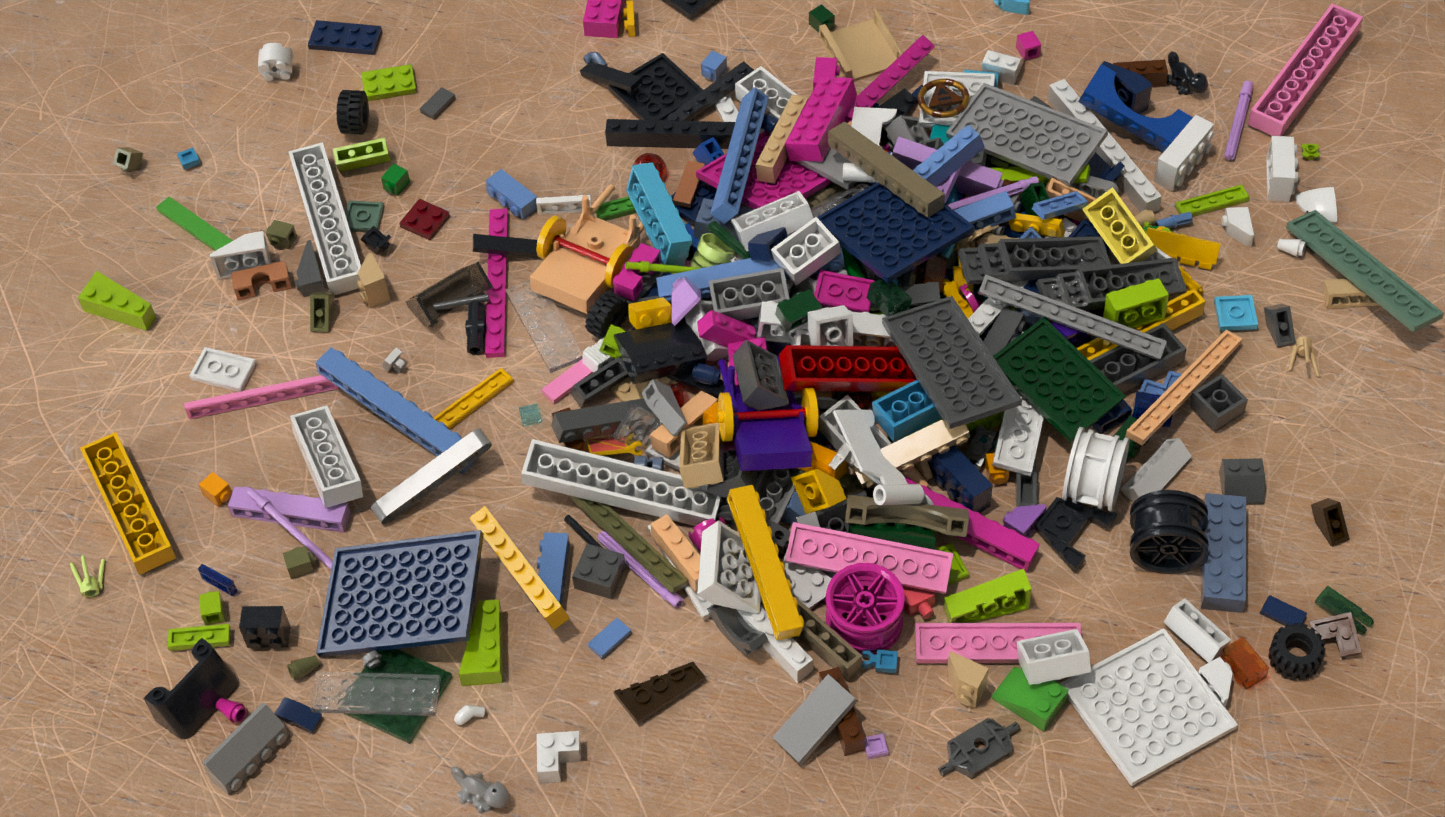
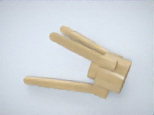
[1288,336,1320,377]

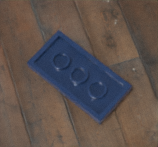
[308,20,382,55]

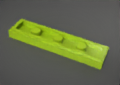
[1175,184,1250,217]

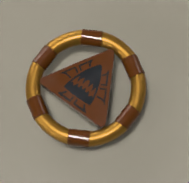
[917,78,970,118]

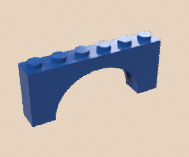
[1078,64,1193,152]

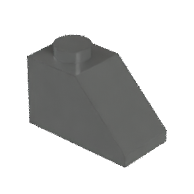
[1264,303,1296,347]

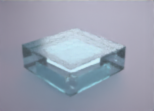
[519,404,541,426]

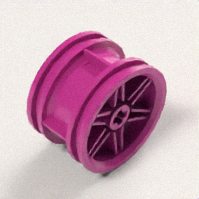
[826,563,905,655]

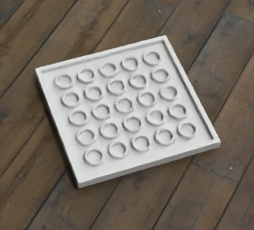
[1060,628,1238,786]

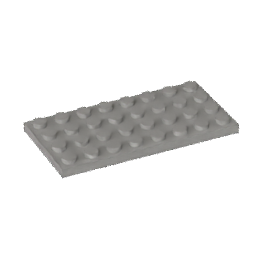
[946,83,1108,187]

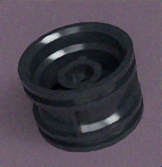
[1130,490,1209,574]

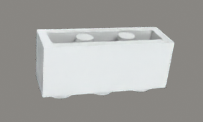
[1164,599,1231,663]

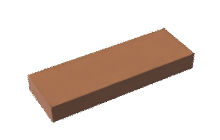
[673,161,705,208]

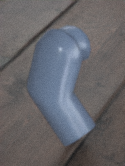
[583,52,608,66]

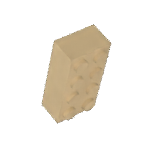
[679,423,724,489]

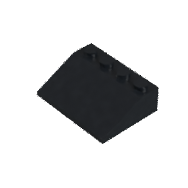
[613,319,707,384]

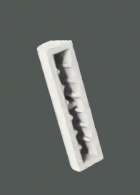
[1121,438,1192,502]

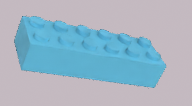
[626,162,692,266]

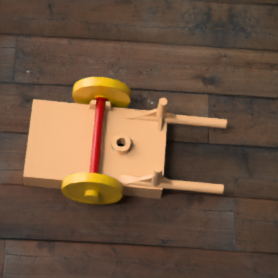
[530,184,644,314]

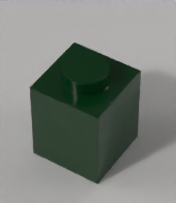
[809,4,835,33]

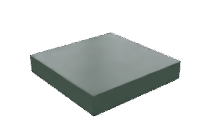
[345,201,384,233]

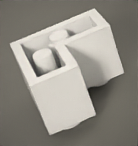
[537,731,581,783]

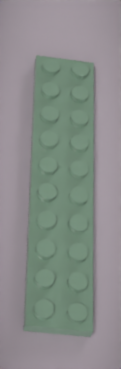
[1286,210,1444,333]

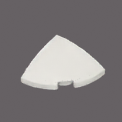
[1295,187,1337,224]

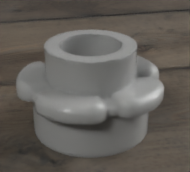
[362,650,381,669]

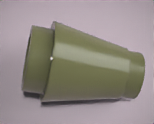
[287,655,320,680]

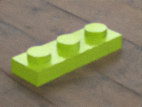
[167,624,231,651]

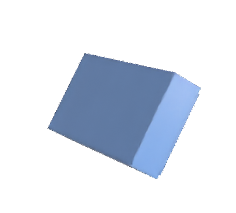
[588,618,632,659]

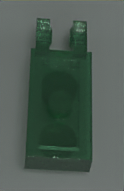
[1315,586,1374,635]

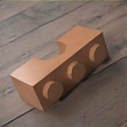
[231,261,292,300]

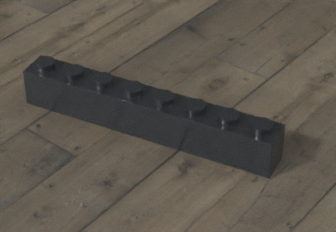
[605,119,735,149]

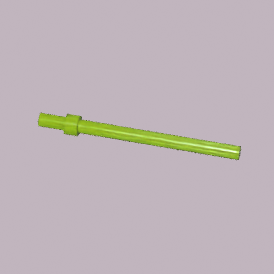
[625,261,700,273]

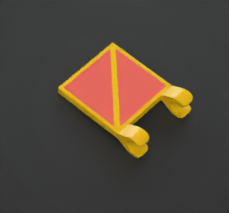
[586,430,643,456]

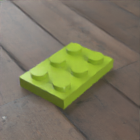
[361,64,416,101]

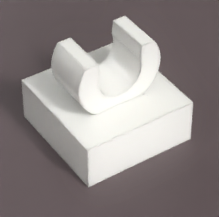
[382,348,405,372]

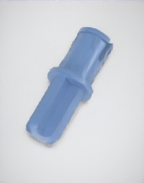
[1155,212,1193,229]

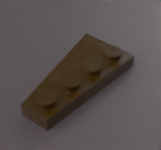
[614,662,706,725]

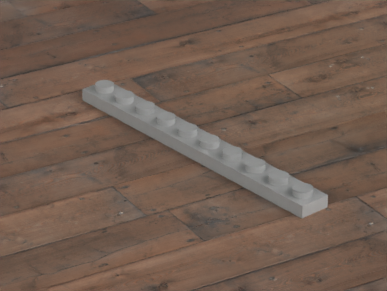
[978,274,1167,360]

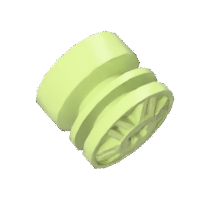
[690,233,736,268]

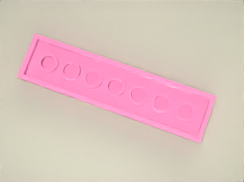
[785,522,953,594]
[915,623,1082,663]

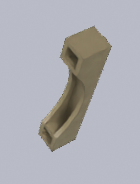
[845,495,969,537]

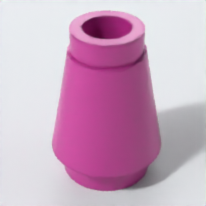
[216,698,247,723]

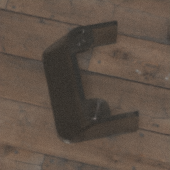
[405,261,493,327]

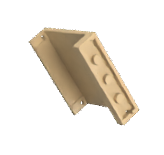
[819,8,904,81]

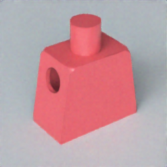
[902,586,935,619]

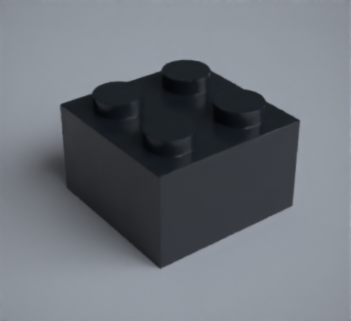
[239,606,291,649]

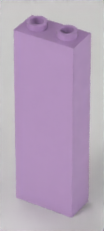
[892,137,1004,197]

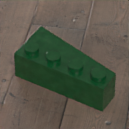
[848,523,936,550]

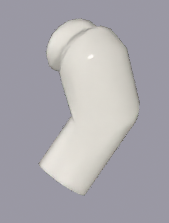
[454,705,485,725]

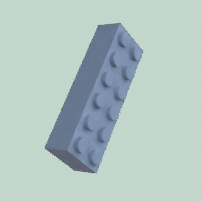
[1201,493,1246,613]

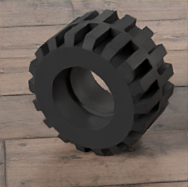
[336,90,369,135]
[1268,623,1326,681]

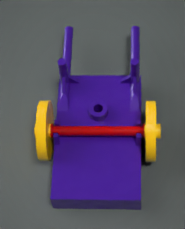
[717,356,819,471]

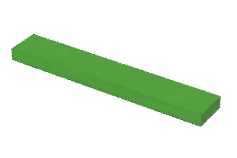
[156,197,233,251]

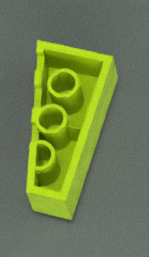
[78,271,156,331]
[943,568,1032,623]
[458,599,503,686]

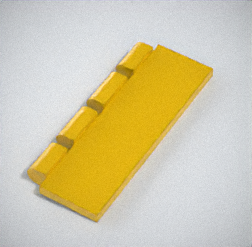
[1146,227,1221,270]

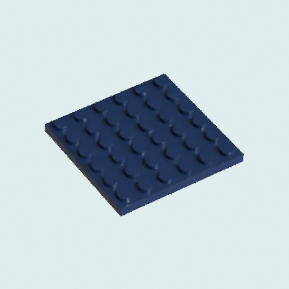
[817,182,975,283]

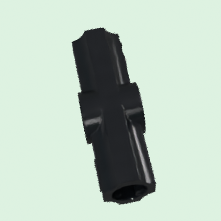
[465,301,486,355]

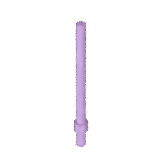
[247,487,333,569]

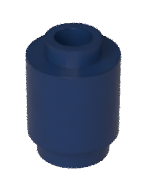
[692,363,721,386]

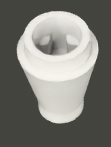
[1277,239,1306,257]

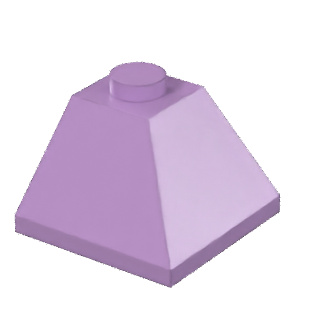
[672,276,701,326]

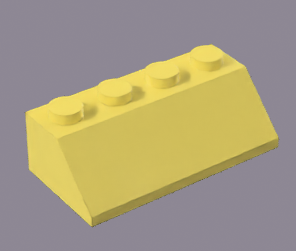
[1082,187,1158,264]

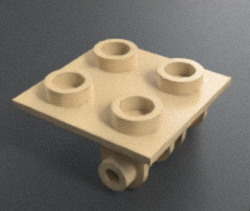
[953,225,999,251]

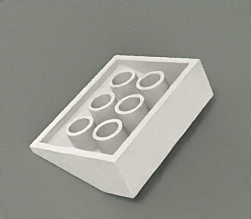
[697,520,761,614]

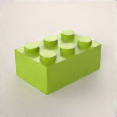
[1103,278,1169,328]

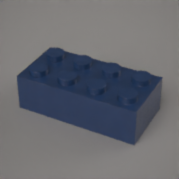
[927,445,993,513]

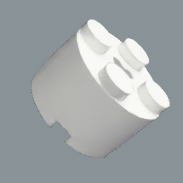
[258,43,293,81]

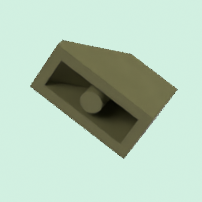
[310,292,334,332]

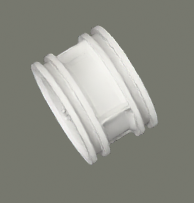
[1062,427,1130,512]

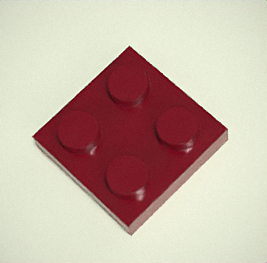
[399,199,450,240]

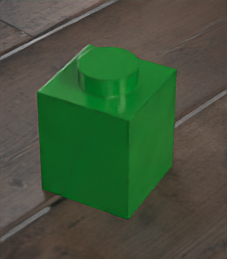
[381,164,410,196]

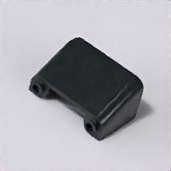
[144,638,238,739]

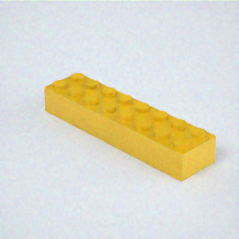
[80,432,176,575]

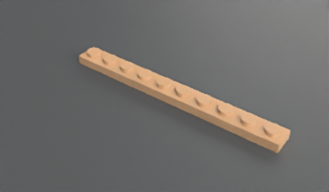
[1125,330,1243,445]

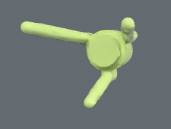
[70,555,105,597]

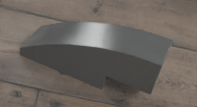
[1015,455,1037,507]

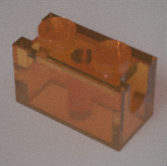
[1221,637,1269,689]

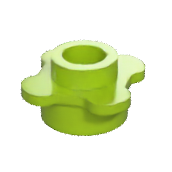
[1301,143,1320,160]

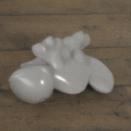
[451,767,510,814]

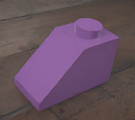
[1002,504,1047,538]

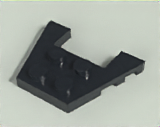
[1035,497,1118,572]

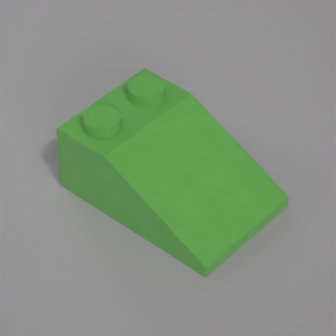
[991,667,1069,732]

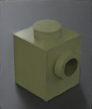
[113,147,143,172]
[266,220,297,249]
[283,546,316,579]

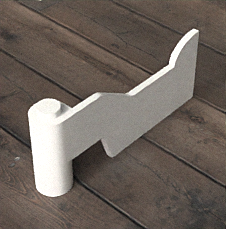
[843,107,897,183]
[833,410,924,505]

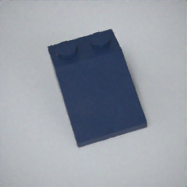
[1102,61,1152,114]

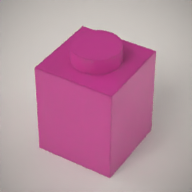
[1016,31,1041,61]

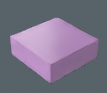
[865,734,889,760]

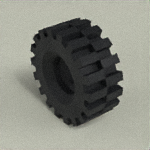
[585,291,629,339]

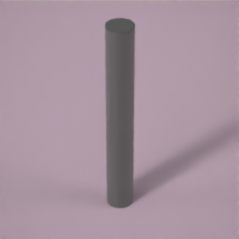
[434,294,489,311]

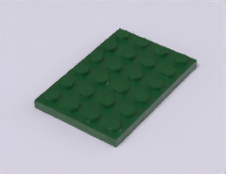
[993,317,1126,443]

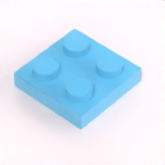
[1214,295,1258,331]

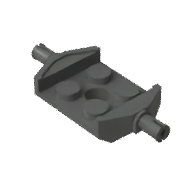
[938,718,1021,779]

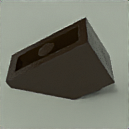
[1311,498,1350,546]

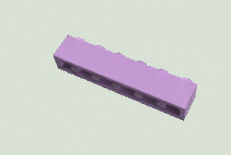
[228,487,351,533]

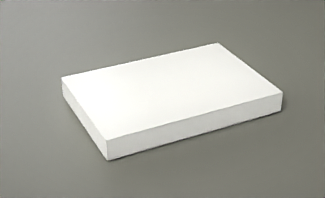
[189,347,257,392]

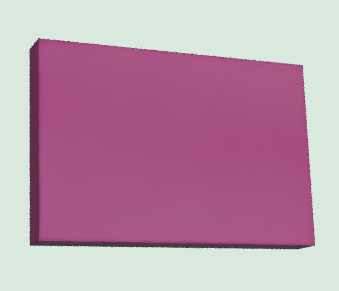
[814,270,876,313]

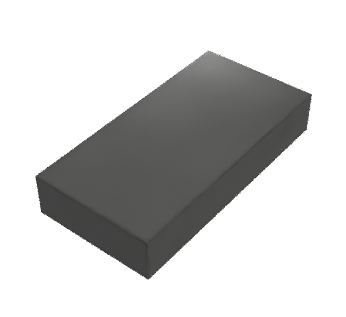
[420,87,455,119]

